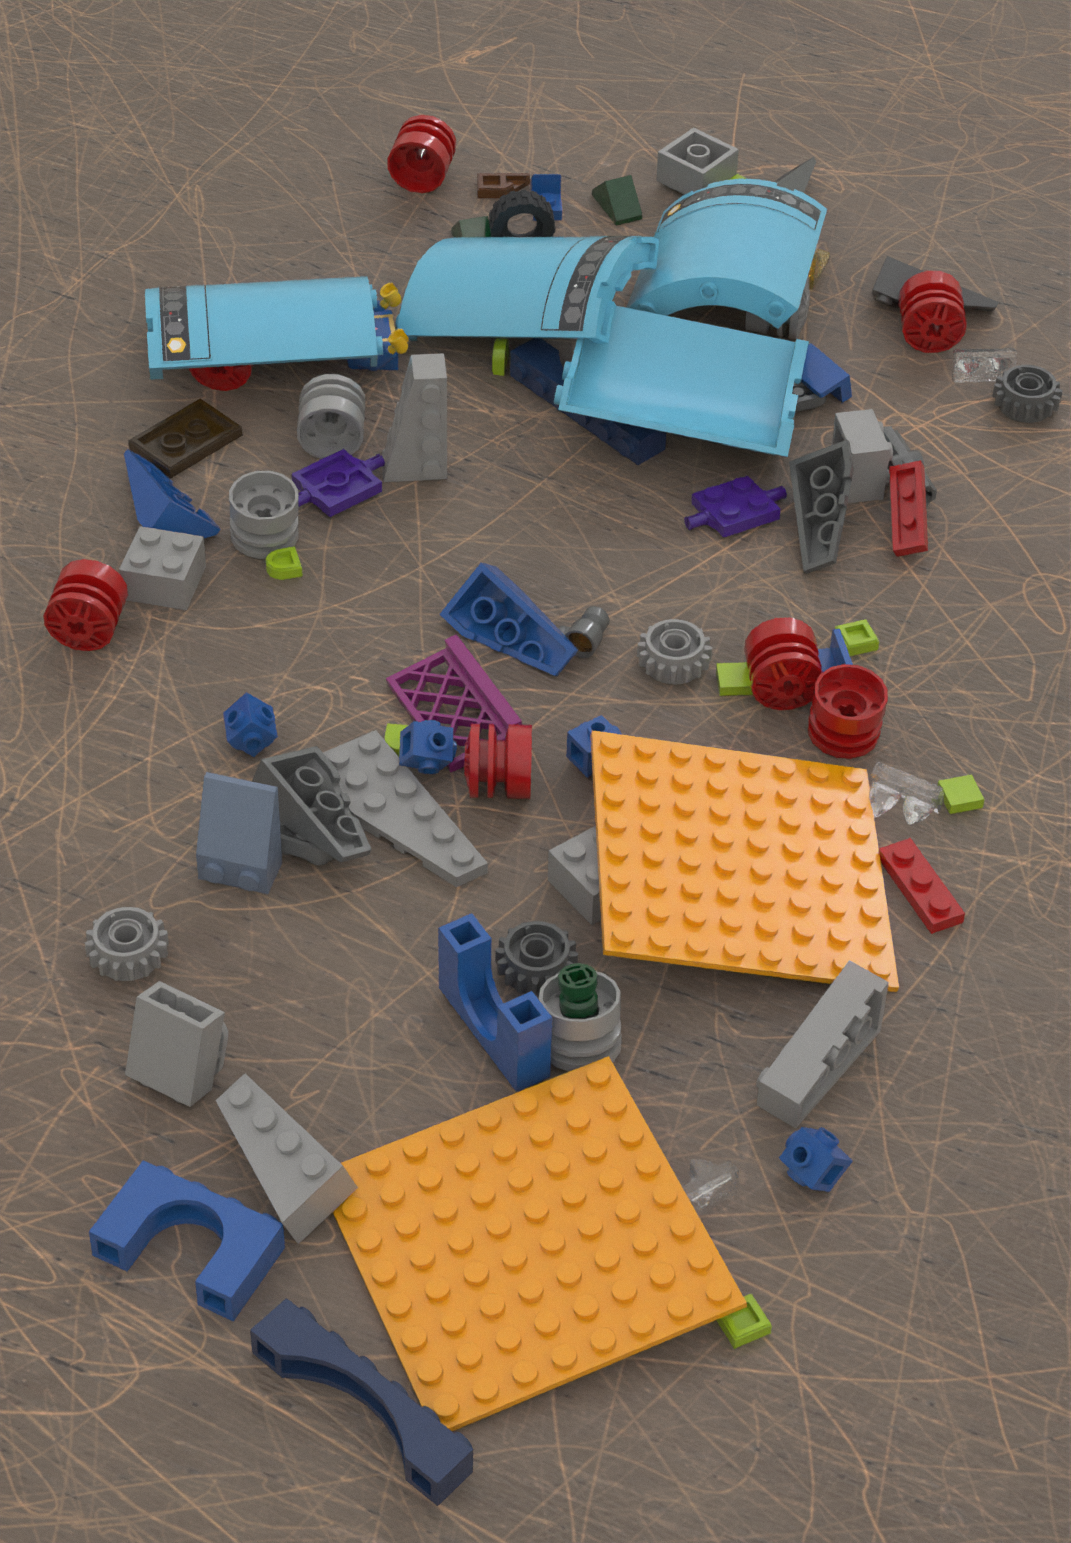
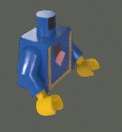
[347,283,409,371]

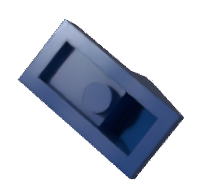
[530,174,562,221]

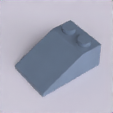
[196,772,282,894]

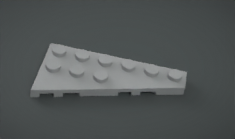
[323,730,488,887]

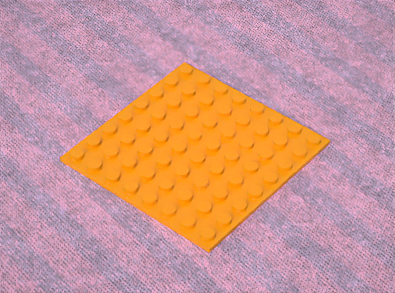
[590,730,899,992]
[332,1056,747,1431]

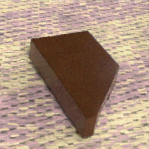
[477,173,530,198]

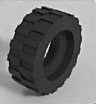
[489,190,556,237]

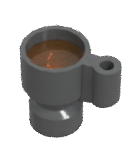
[558,606,610,658]

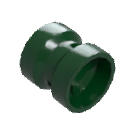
[558,963,598,1018]

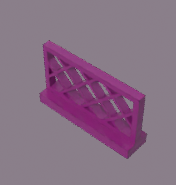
[386,634,523,773]

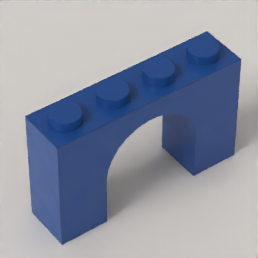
[438,913,552,1092]
[89,1160,285,1322]

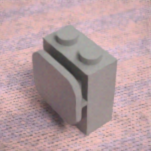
[125,981,228,1107]

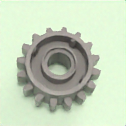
[637,619,712,685]
[85,907,169,981]

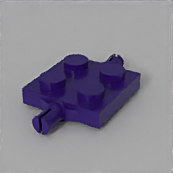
[291,449,385,517]
[684,476,787,538]

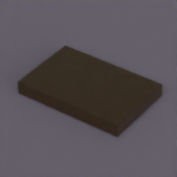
[128,398,243,478]

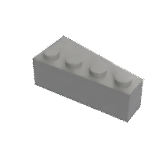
[382,353,447,482]
[756,960,889,1128]
[215,1073,358,1244]

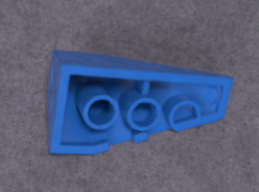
[124,449,221,538]
[439,562,578,676]

